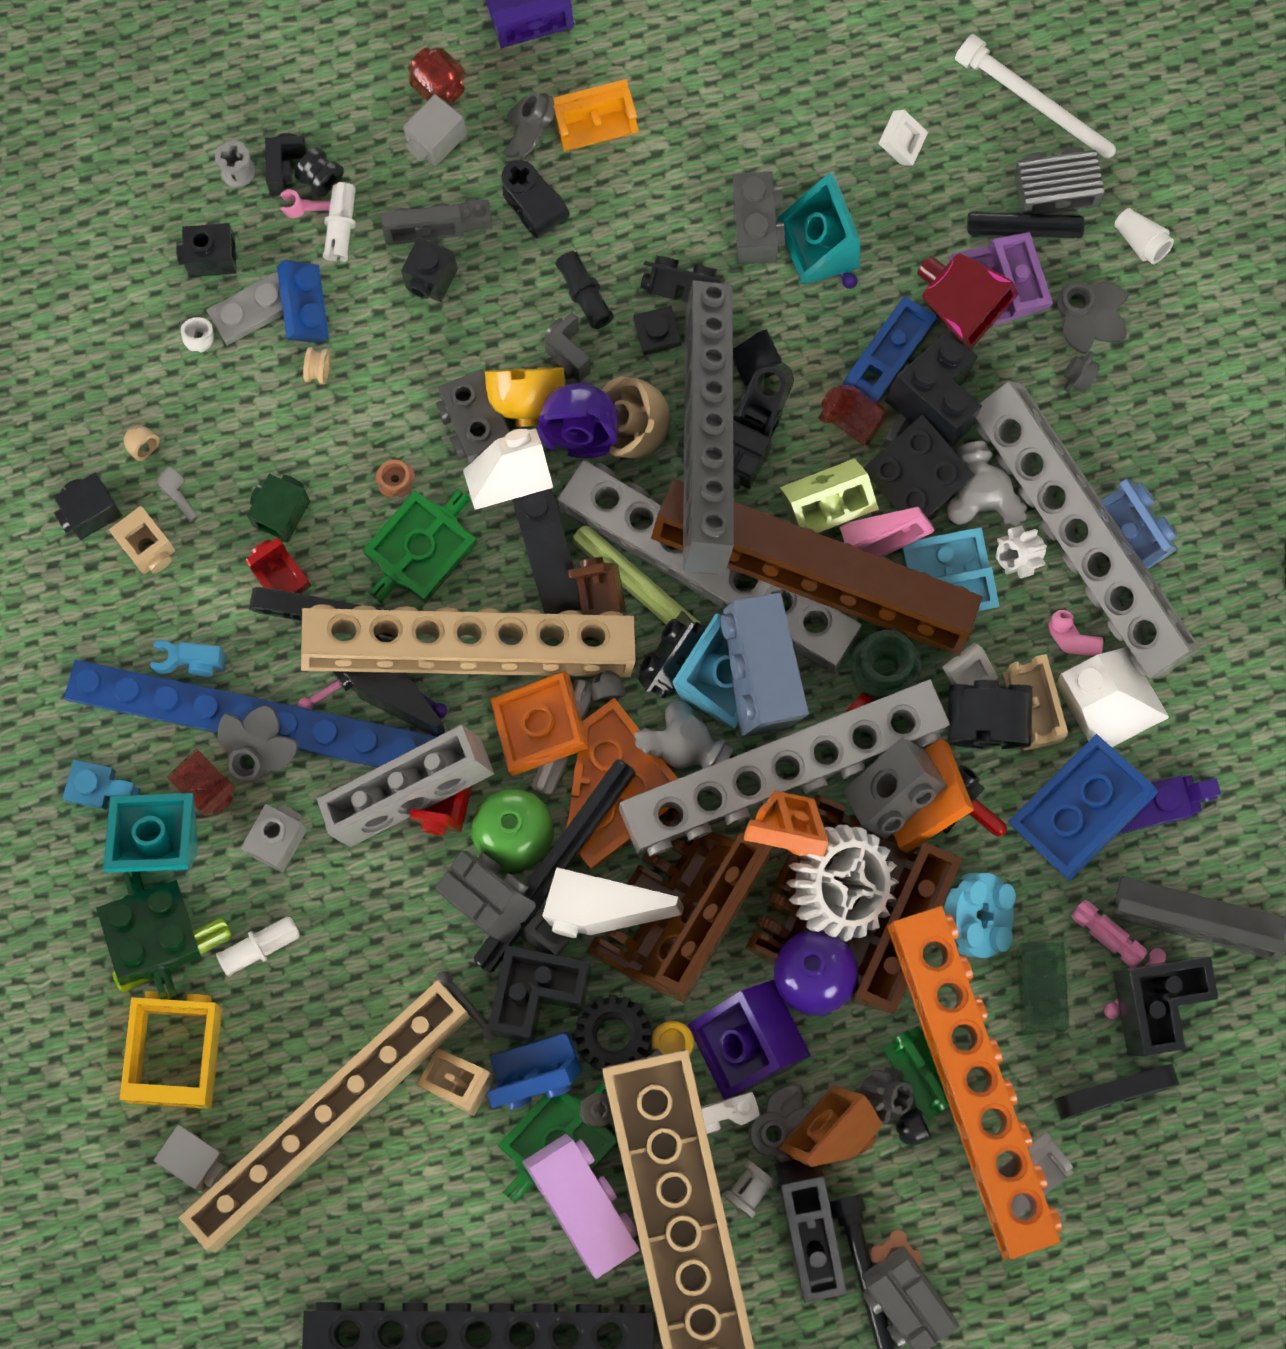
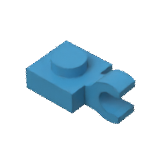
[150,640,227,677]
[62,760,140,810]

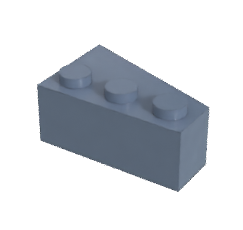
[721,593,809,738]

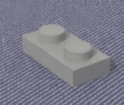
[206,273,283,346]

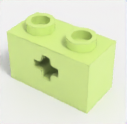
[780,458,879,533]

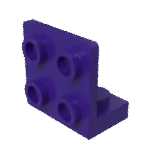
[485,0,574,48]

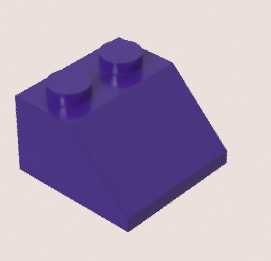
[688,980,811,1100]

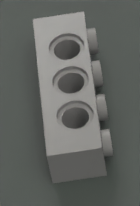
[317,725,494,847]

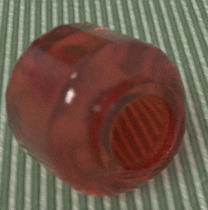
[408,47,466,104]

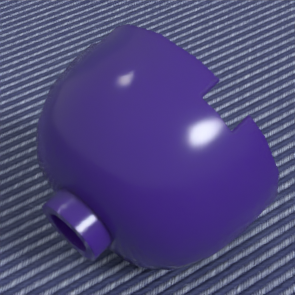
[537,382,619,458]
[773,929,859,1017]

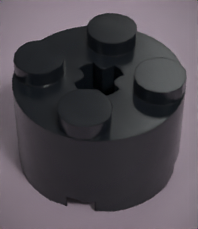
[947,680,1033,749]

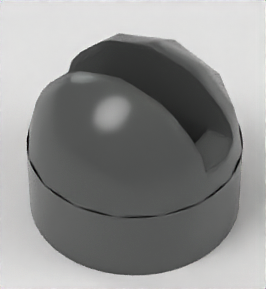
[591,670,625,702]

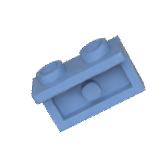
[1101,478,1178,569]

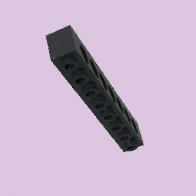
[302,1302,655,1349]

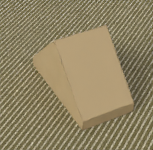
[417,1048,495,1116]

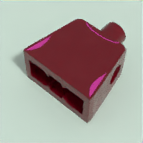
[917,253,1019,350]

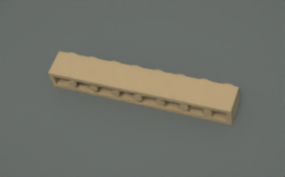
[179,980,471,1253]

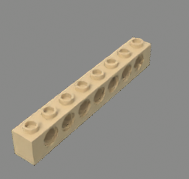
[301,604,636,677]

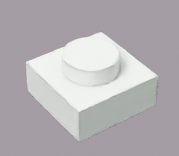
[878,110,928,166]
[942,642,998,686]

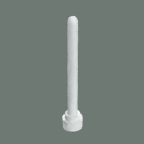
[955,34,1116,158]

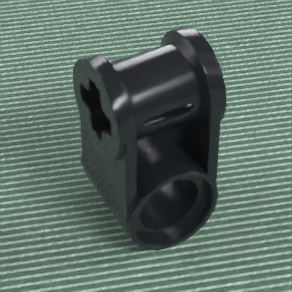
[502,160,570,239]
[733,361,794,438]

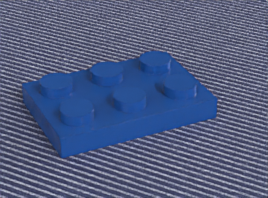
[1008,734,1159,881]

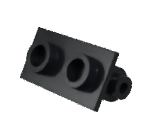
[640,255,725,302]
[638,611,707,699]

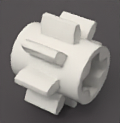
[995,525,1047,578]

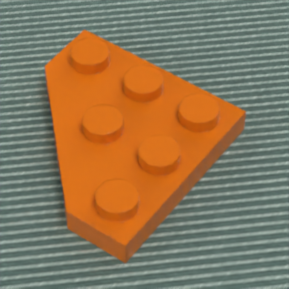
[566,698,678,871]

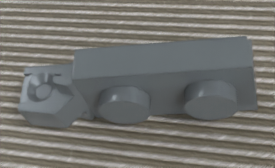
[381,199,492,246]

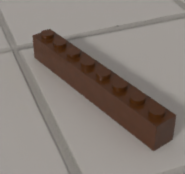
[651,478,983,656]

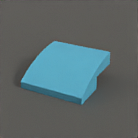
[901,527,1000,611]

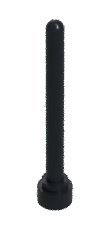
[829,1194,895,1349]

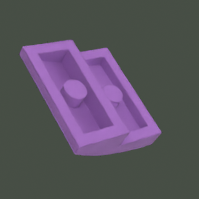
[949,232,1053,325]

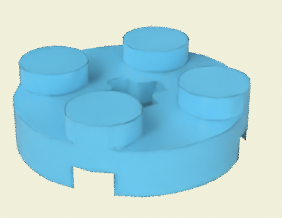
[944,873,1016,958]

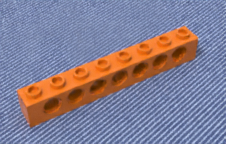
[887,906,1062,1260]

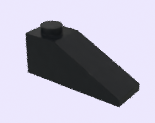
[512,488,581,614]
[332,635,446,737]
[775,1160,847,1303]

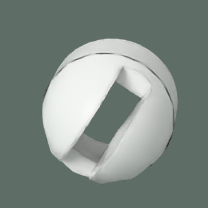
[181,317,214,352]

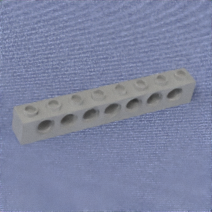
[975,381,1201,679]
[557,460,862,675]
[618,679,950,857]

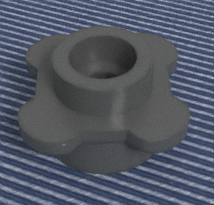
[1064,351,1100,392]

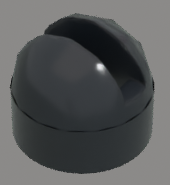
[896,1108,932,1146]

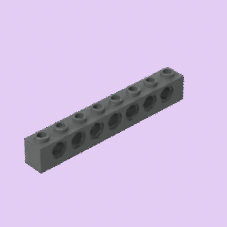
[683,280,734,575]

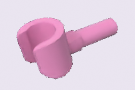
[280,189,331,218]

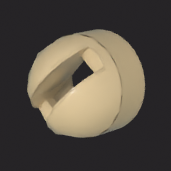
[123,425,160,461]

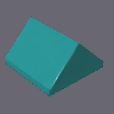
[777,173,860,284]
[103,793,198,873]

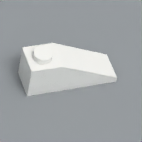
[542,867,684,938]

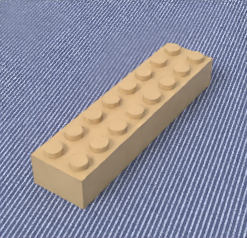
[602,1049,754,1349]

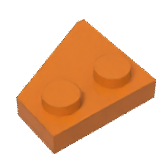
[744,791,828,857]

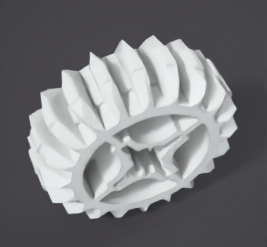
[787,825,900,941]

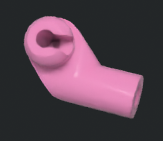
[1048,610,1103,657]

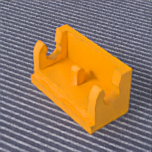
[553,79,639,152]

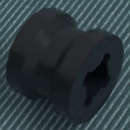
[294,147,344,198]

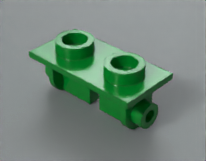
[882,1026,950,1121]

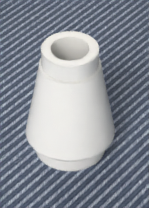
[1114,208,1174,264]

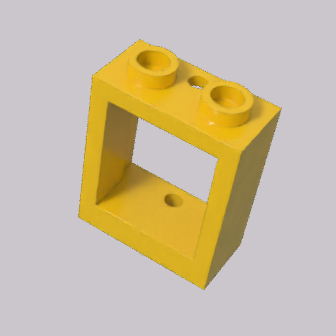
[119,991,223,1109]

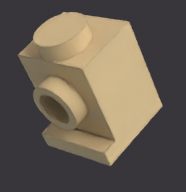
[108,506,176,575]

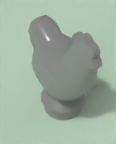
[947,441,1027,527]
[634,700,733,769]

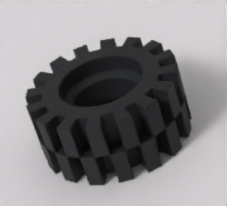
[575,995,652,1071]

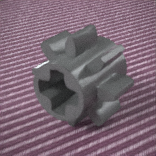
[860,1067,913,1122]

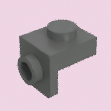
[544,312,591,382]

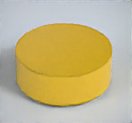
[651,1021,694,1056]

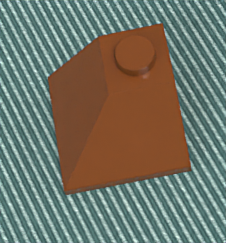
[777,1085,883,1167]

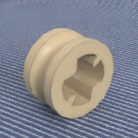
[303,347,331,384]

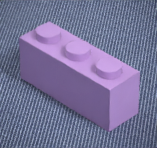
[522,1134,640,1279]

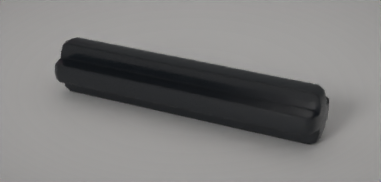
[967,212,1085,238]

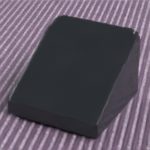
[733,329,782,387]

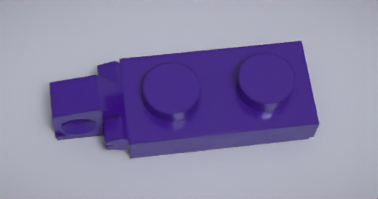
[1117,775,1221,835]

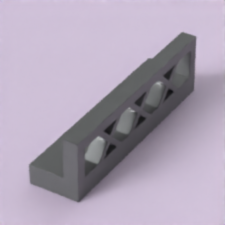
[1111,876,1286,961]

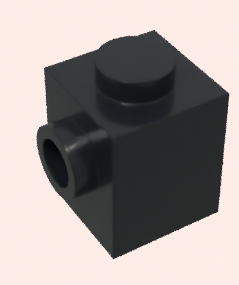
[176,223,237,277]
[401,237,458,302]
[53,472,122,540]

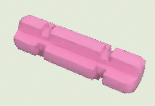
[1071,900,1147,967]

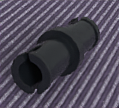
[555,251,614,329]

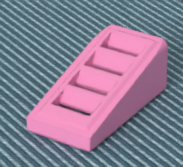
[839,507,934,557]

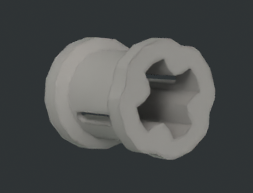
[215,140,255,187]
[722,1160,778,1219]

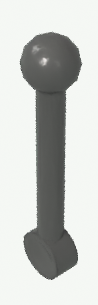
[436,971,498,1041]

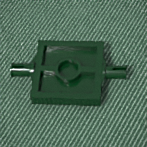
[96,871,202,999]

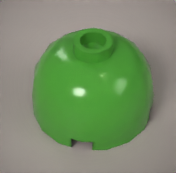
[472,788,554,872]

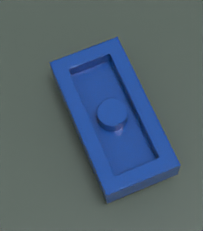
[277,260,329,343]

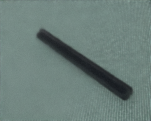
[474,759,636,973]

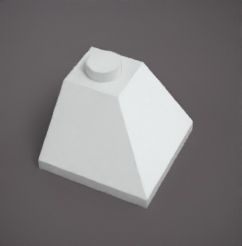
[463,428,553,510]
[1056,647,1169,747]

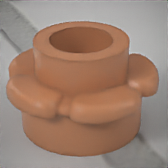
[375,459,415,498]

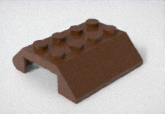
[746,795,963,1014]
[586,809,772,1004]

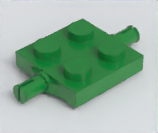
[362,489,478,604]
[498,1083,618,1204]

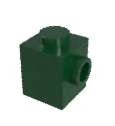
[247,473,310,542]

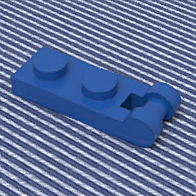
[842,296,937,408]

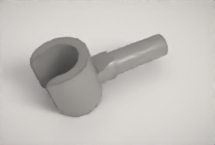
[157,467,198,522]

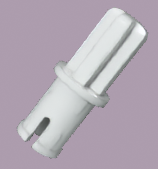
[323,182,356,262]
[216,917,300,977]

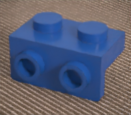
[486,1032,583,1110]

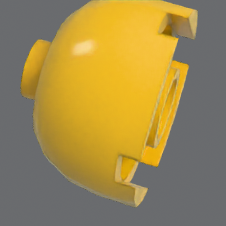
[485,367,565,427]

